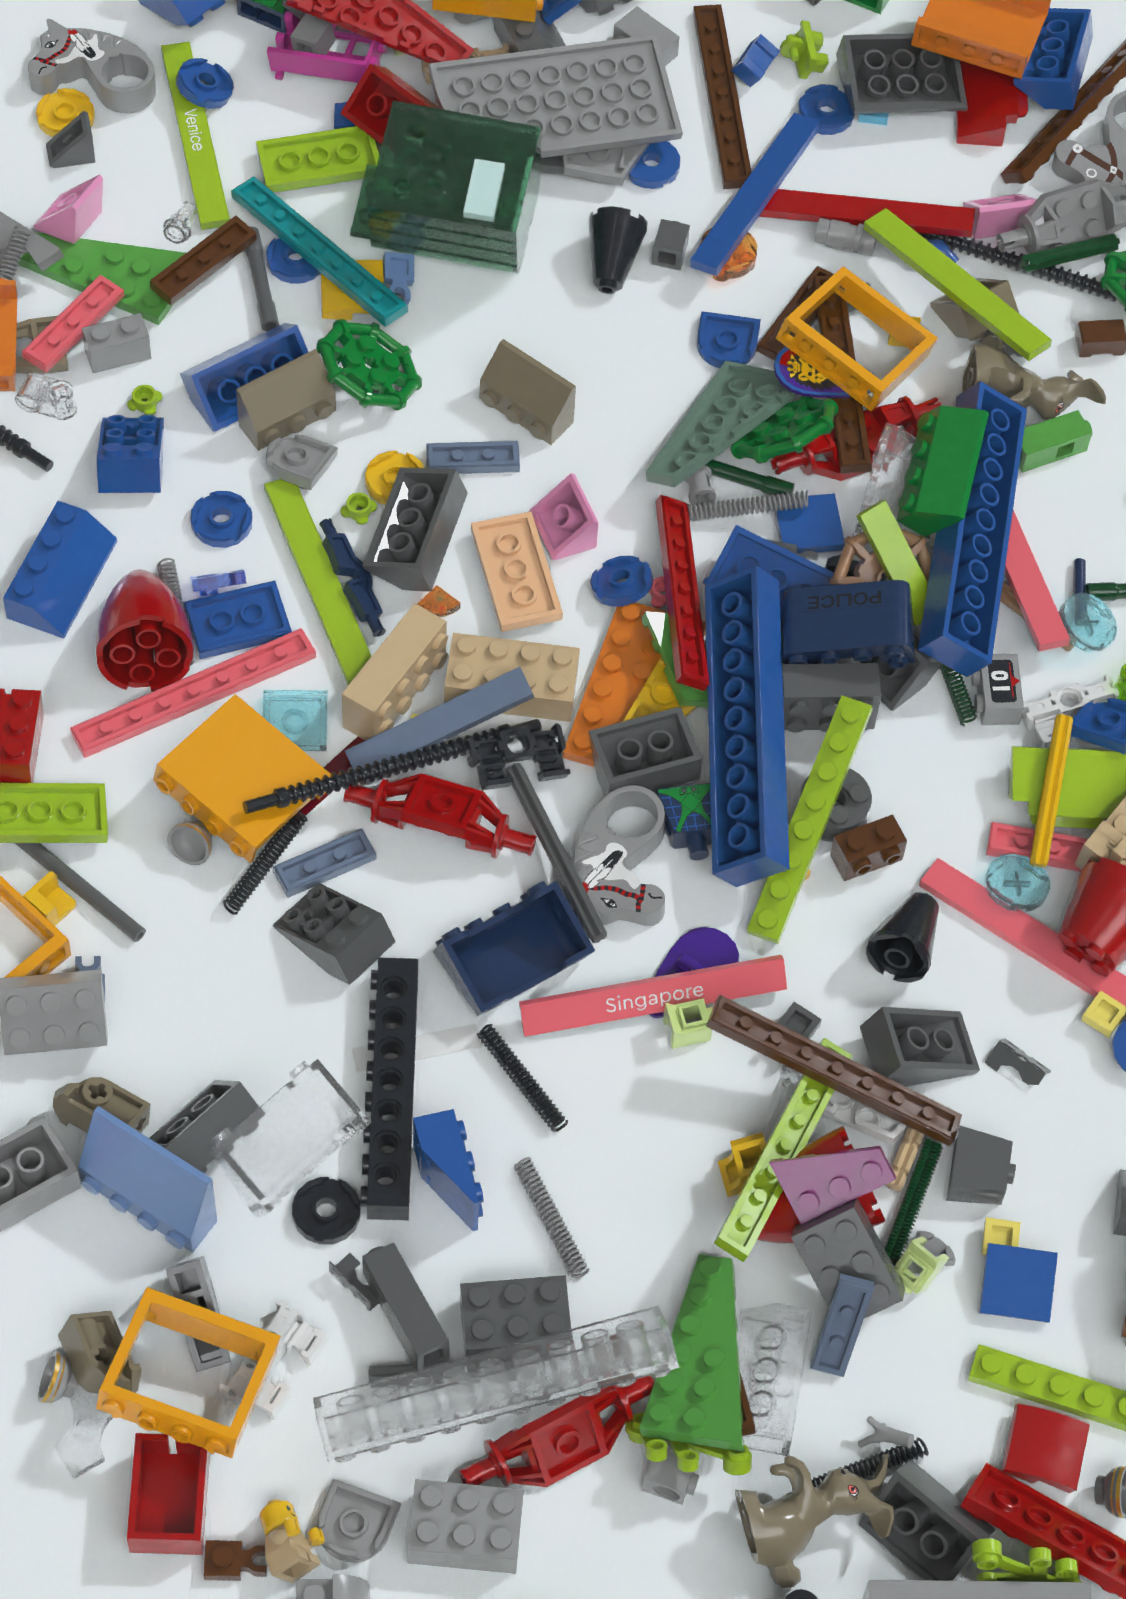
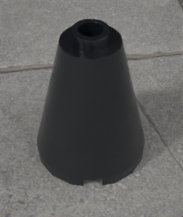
[589,206,648,294]
[866,892,939,983]

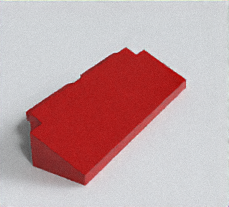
[956,61,1028,147]

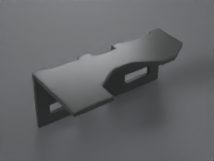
[985,1038,1051,1085]
[329,1253,379,1311]

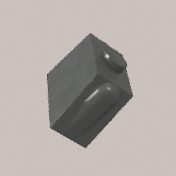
[946,1125,1016,1205]

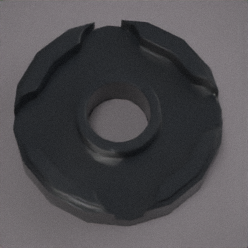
[292,1177,361,1244]

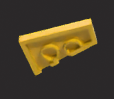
[623,657,698,721]

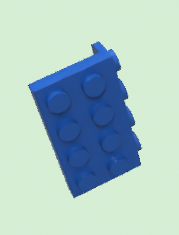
[702,525,834,625]

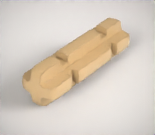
[886,1127,924,1192]

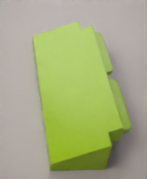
[1008,746,1126,829]

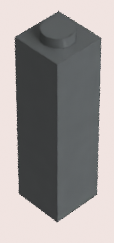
[362,1243,450,1373]

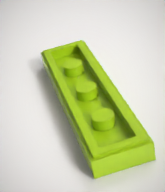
[856,500,928,626]

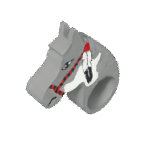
[28,18,156,113]
[573,785,665,926]

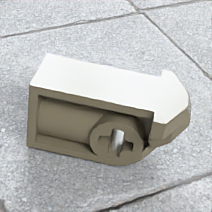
[53,1077,151,1133]
[58,1310,142,1394]

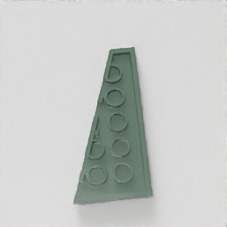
[645,361,798,488]

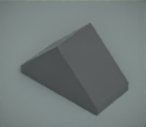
[46,111,96,168]

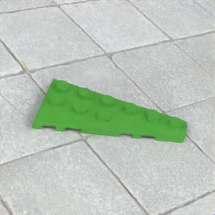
[17,232,186,325]
[639,1254,745,1452]

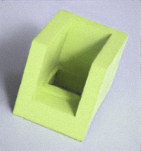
[663,998,712,1049]
[894,1236,949,1294]

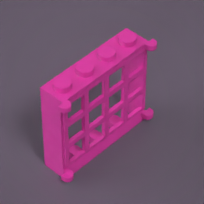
[266,11,388,83]

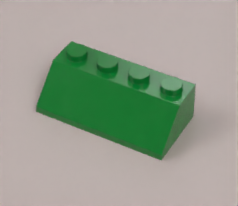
[896,405,989,537]

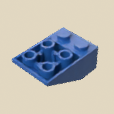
[96,415,164,493]
[413,1109,484,1231]

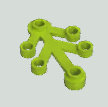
[625,1412,752,1476]
[972,1538,1082,1582]

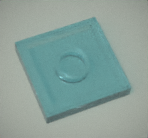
[262,690,328,751]

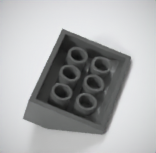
[836,33,968,114]

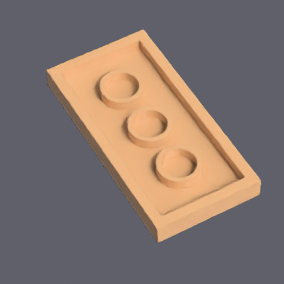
[471,511,563,632]

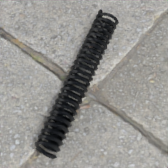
[223,811,308,915]
[477,1024,569,1132]
[812,1437,929,1487]

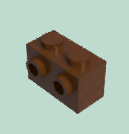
[830,814,907,882]

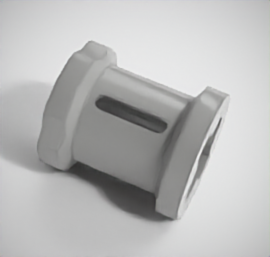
[685,465,716,507]

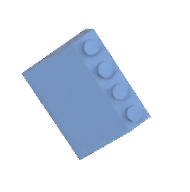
[78,1106,217,1253]

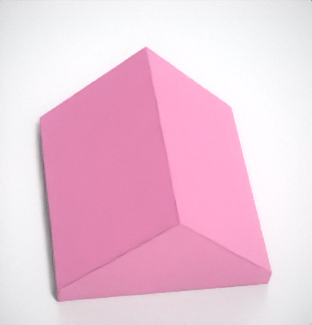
[33,174,103,244]
[963,194,1036,239]
[529,473,599,560]

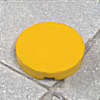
[36,88,95,137]
[365,451,424,505]

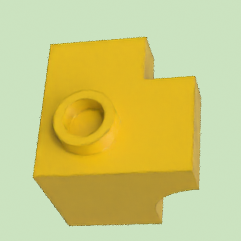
[717,1132,766,1197]

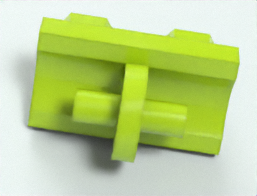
[780,20,829,79]

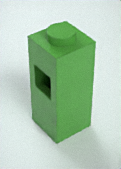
[1019,410,1093,473]

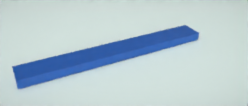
[690,113,820,276]

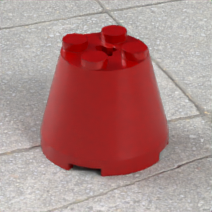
[1058,857,1126,977]

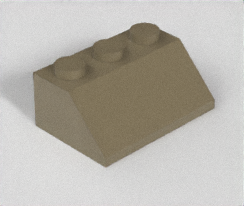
[479,339,576,445]
[236,349,336,451]

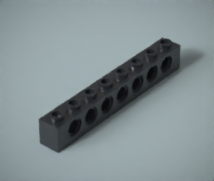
[360,957,418,1221]

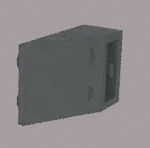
[273,883,396,985]

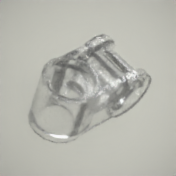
[15,372,78,420]

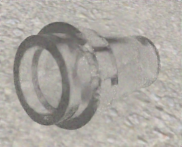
[163,201,197,244]

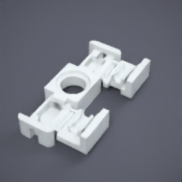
[1021,675,1119,747]
[219,1301,328,1420]

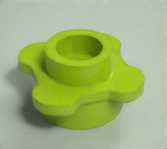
[127,385,163,415]
[340,492,377,525]

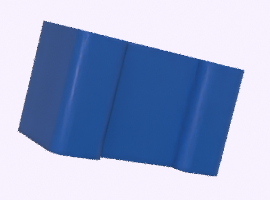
[731,34,780,87]

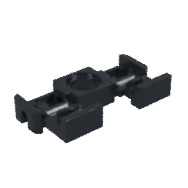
[464,723,571,791]

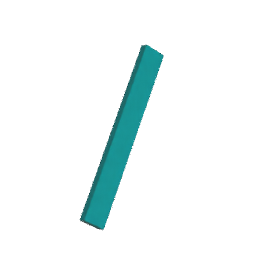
[231,176,408,327]

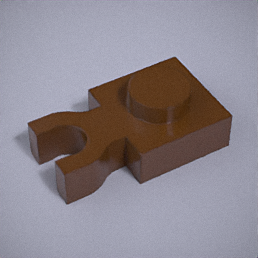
[203,1540,267,1581]

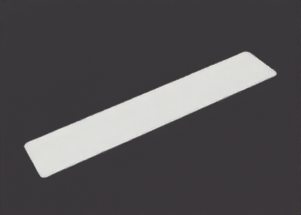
[352,1024,482,1072]

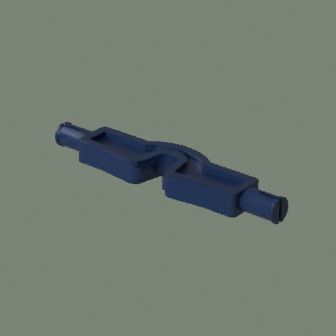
[319,518,386,637]

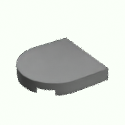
[265,434,338,490]
[317,1479,401,1563]

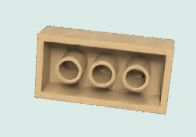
[342,603,448,741]
[444,633,580,722]

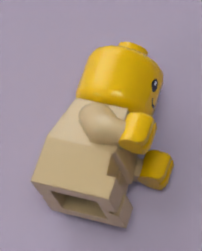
[259,1499,325,1583]

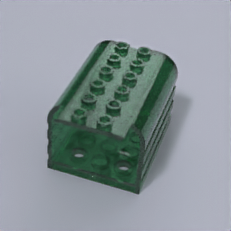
[350,101,541,274]

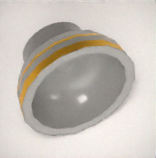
[167,820,212,865]
[38,1351,78,1403]

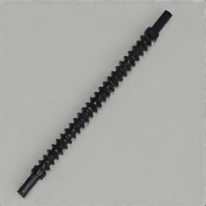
[243,719,542,814]

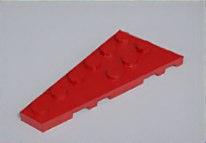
[285,0,474,63]

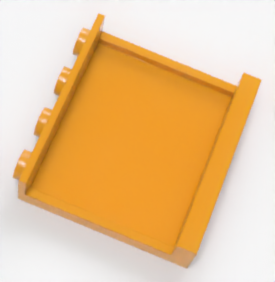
[153,694,331,863]

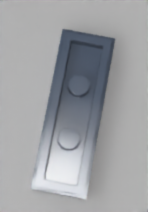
[426,441,520,474]
[273,828,377,898]
[810,1273,874,1377]

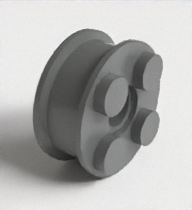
[800,768,872,842]

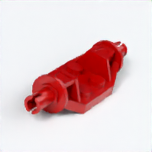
[770,396,941,481]
[343,773,537,859]
[458,1372,655,1487]

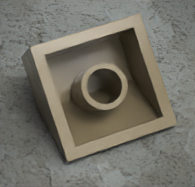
[930,278,1020,341]

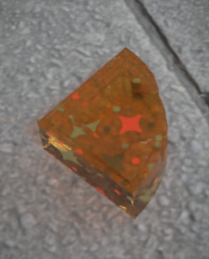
[417,585,461,617]

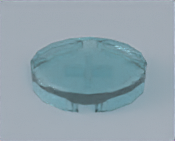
[1059,592,1117,652]
[985,854,1050,912]

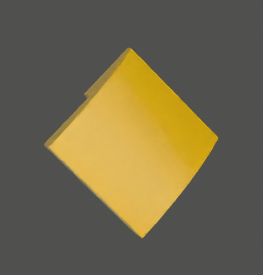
[321,260,384,320]

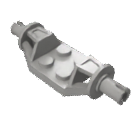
[996,179,1126,254]

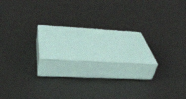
[463,159,505,222]

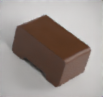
[1075,319,1126,358]

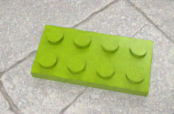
[256,126,383,193]
[0,783,108,843]

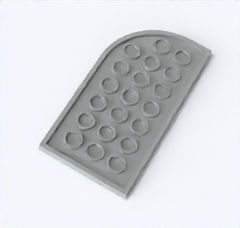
[429,34,683,159]

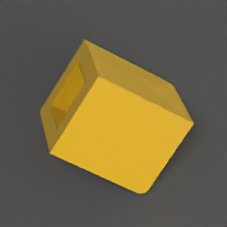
[23,871,77,926]

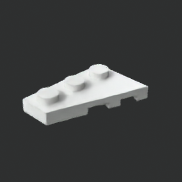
[822,1090,909,1144]

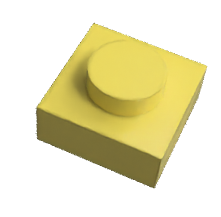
[1081,990,1126,1038]
[981,1217,1021,1255]

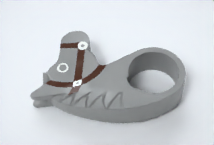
[1051,91,1126,201]

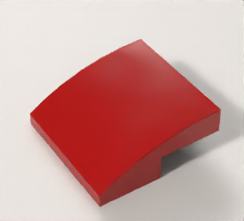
[1001,1403,1090,1494]

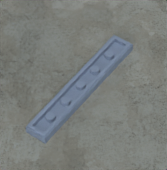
[345,667,535,770]

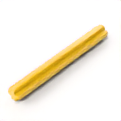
[1029,714,1073,868]

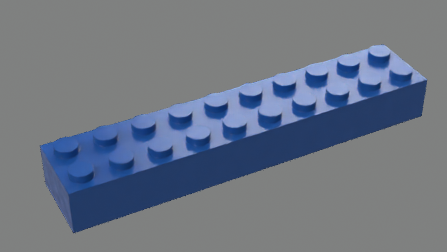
[918,381,1027,677]
[705,566,790,887]

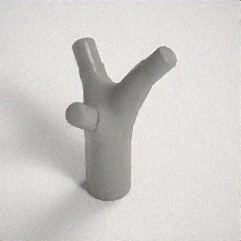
[858,1416,914,1448]

